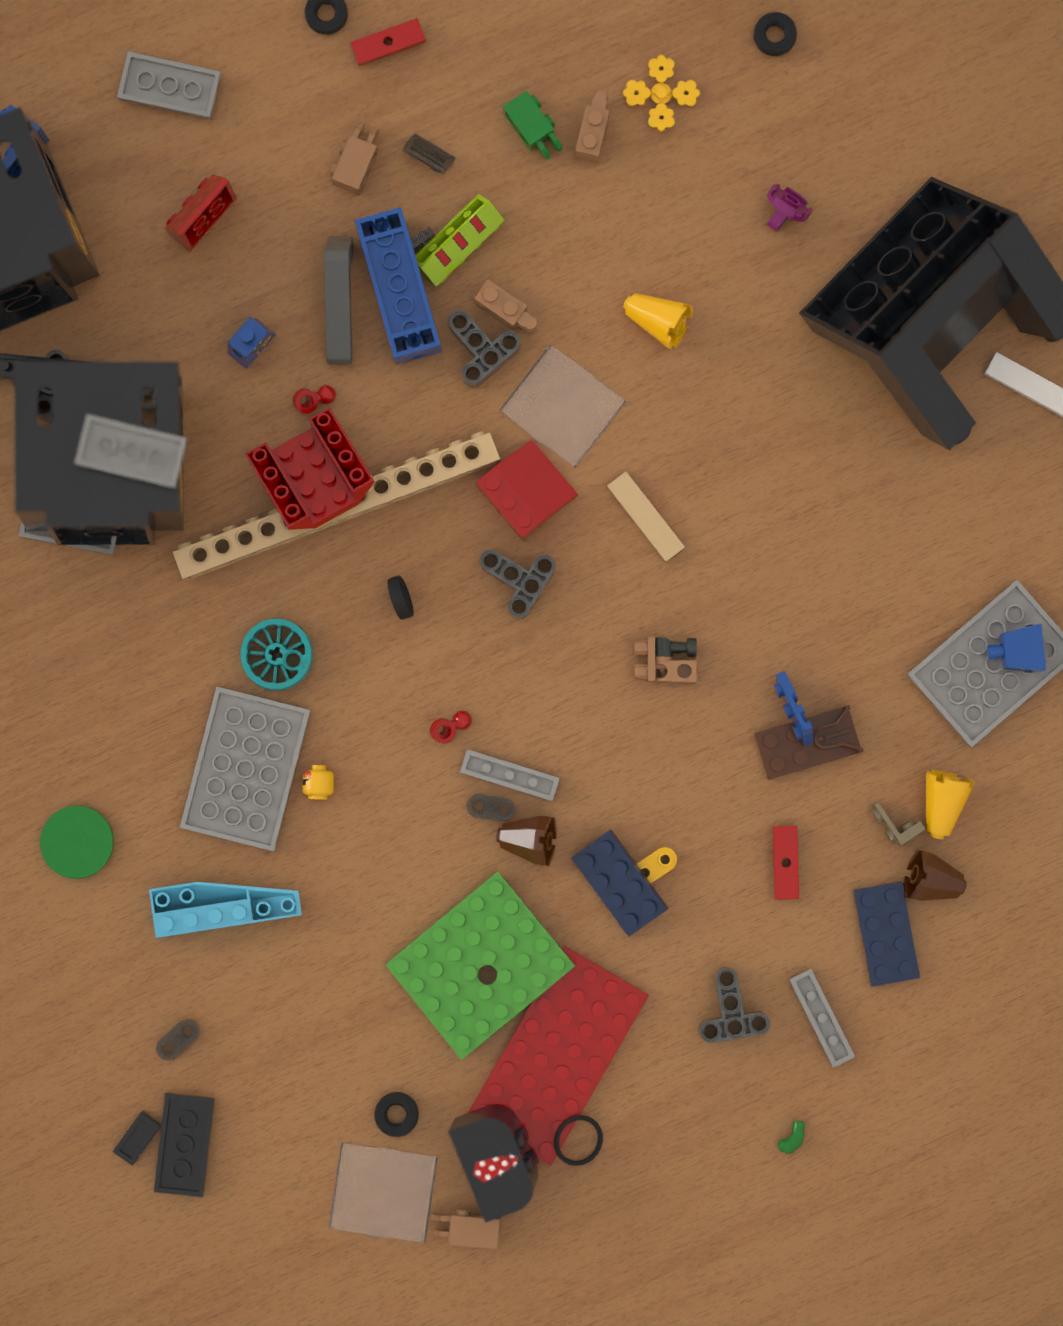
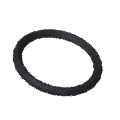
[554,1115,603,1166]

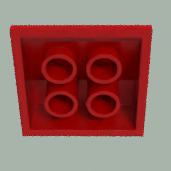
[165,174,237,252]
[476,440,578,541]

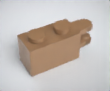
[575,90,610,163]
[330,122,379,195]
[474,279,538,334]
[430,1209,500,1249]

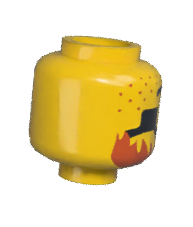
[302,765,334,800]

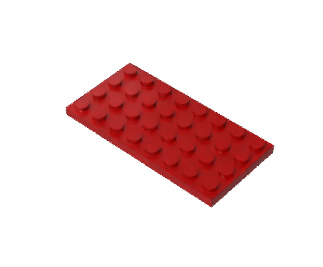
[468,946,649,1166]

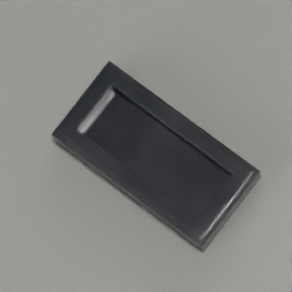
[113,1111,162,1166]

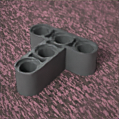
[449,311,520,388]
[480,550,556,619]
[698,967,770,1043]

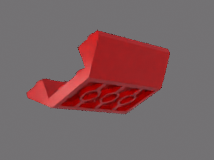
[245,407,375,530]

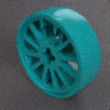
[240,618,314,691]

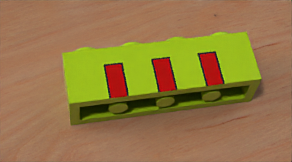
[415,194,505,287]

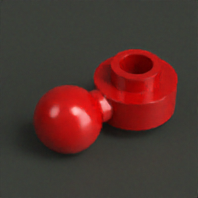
[292,385,336,414]
[430,711,472,744]

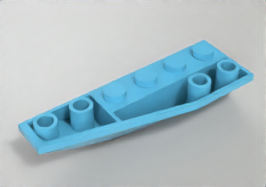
[149,882,302,938]

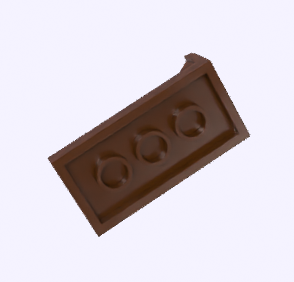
[754,705,864,780]

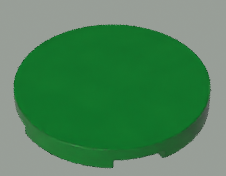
[40,806,114,879]

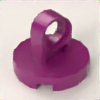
[767,184,812,232]

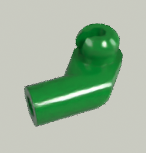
[778,1121,805,1154]

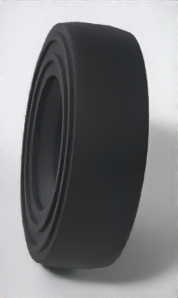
[305,0,348,35]
[754,12,797,56]
[387,576,414,620]
[374,1092,419,1137]

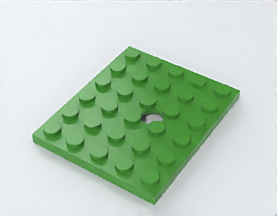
[385,872,575,1060]

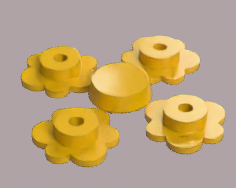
[623,55,700,131]

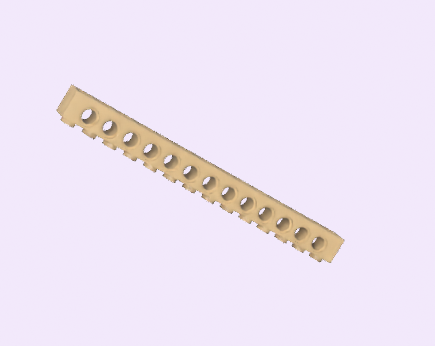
[173,431,501,581]

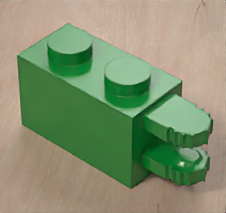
[503,90,563,160]

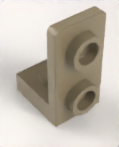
[871,802,925,845]

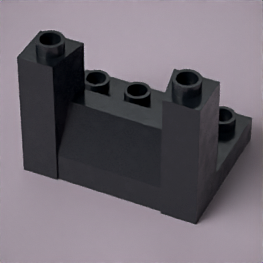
[799,177,1063,451]

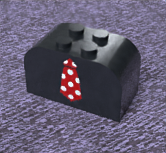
[448,1105,538,1223]

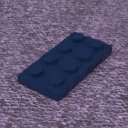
[572,829,668,937]
[853,882,920,987]

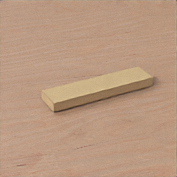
[607,472,685,562]

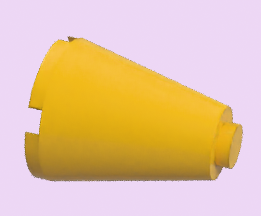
[623,293,693,350]
[926,770,975,839]

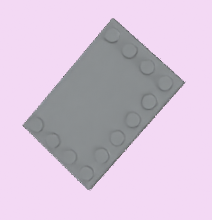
[906,580,1063,748]
[180,686,311,852]

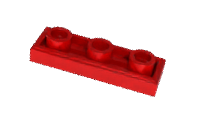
[350,18,426,66]
[772,826,799,900]

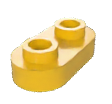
[637,847,677,883]

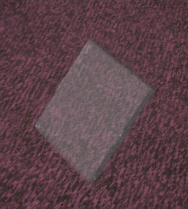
[499,345,626,468]
[329,1143,438,1243]

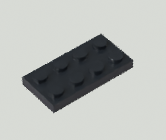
[154,1093,215,1197]

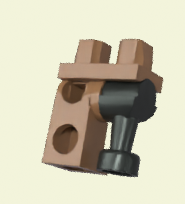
[634,637,697,684]

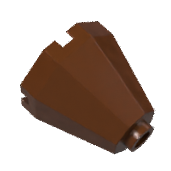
[496,816,557,866]
[903,850,967,901]

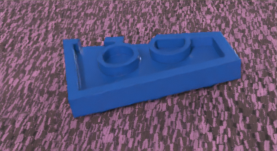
[774,671,814,746]

